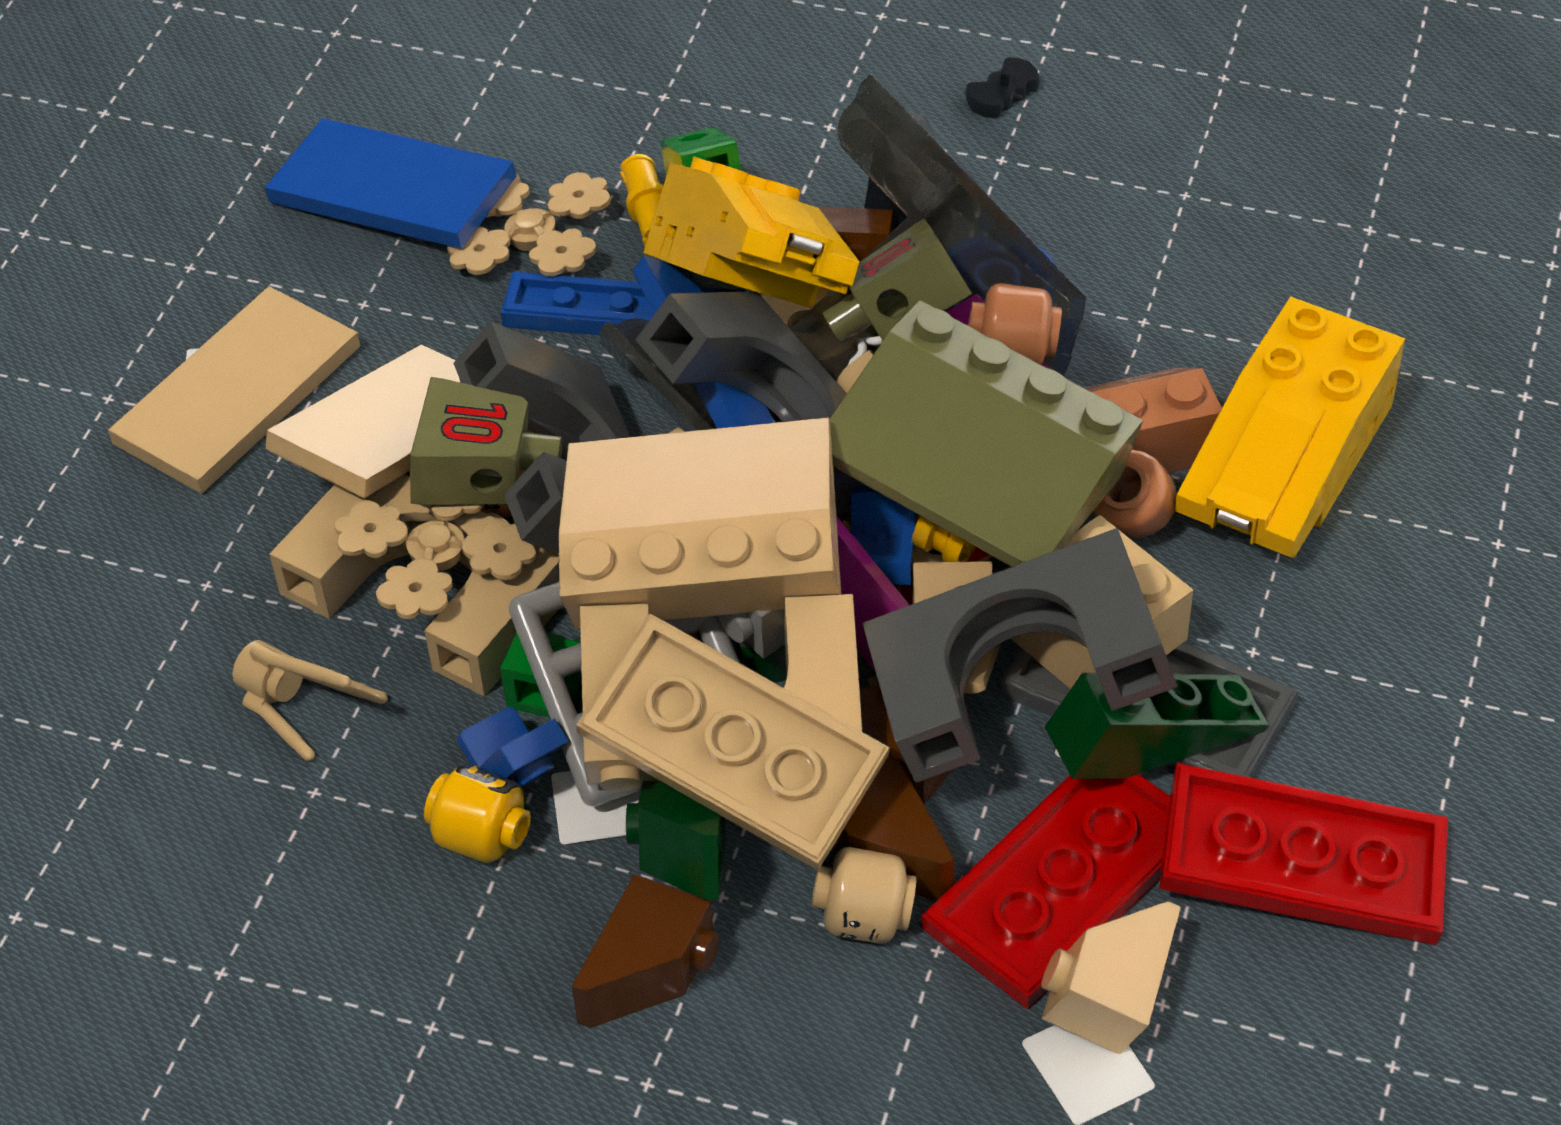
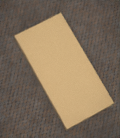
[108,286,360,494]
[265,344,461,498]
[576,613,890,871]

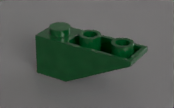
[1045,673,1269,779]

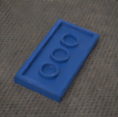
[264,118,517,249]

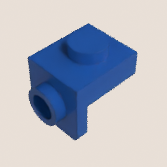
[850,485,916,585]
[457,707,569,788]

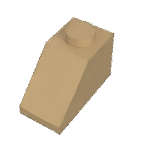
[1042,901,1181,1054]

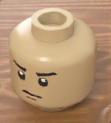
[811,847,916,944]

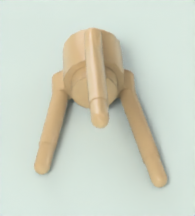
[232,640,388,761]

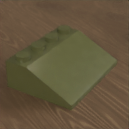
[829,300,1143,567]

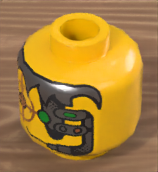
[424,764,531,864]

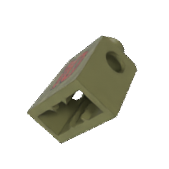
[822,218,972,344]
[410,377,562,505]

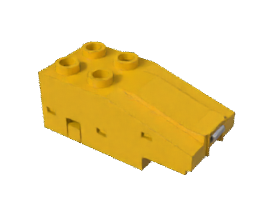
[643,157,860,308]
[1175,296,1405,558]

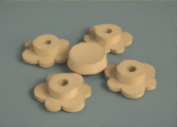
[447,172,611,277]
[334,500,536,619]

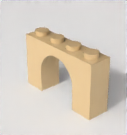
[270,474,560,697]
[580,594,862,791]

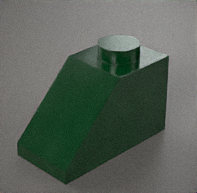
[626,781,726,900]

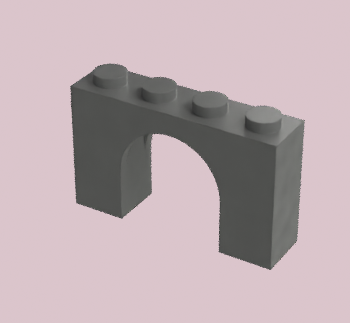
[636,291,867,515]
[453,321,630,553]
[862,528,1178,783]

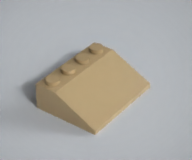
[559,418,841,629]

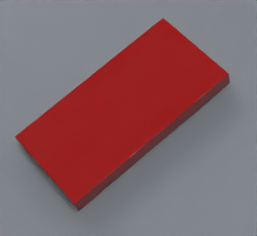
[1159,763,1448,945]
[921,774,1170,1010]

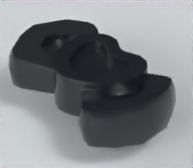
[965,57,1040,118]

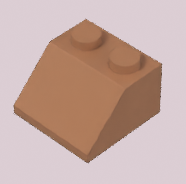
[1084,368,1222,473]

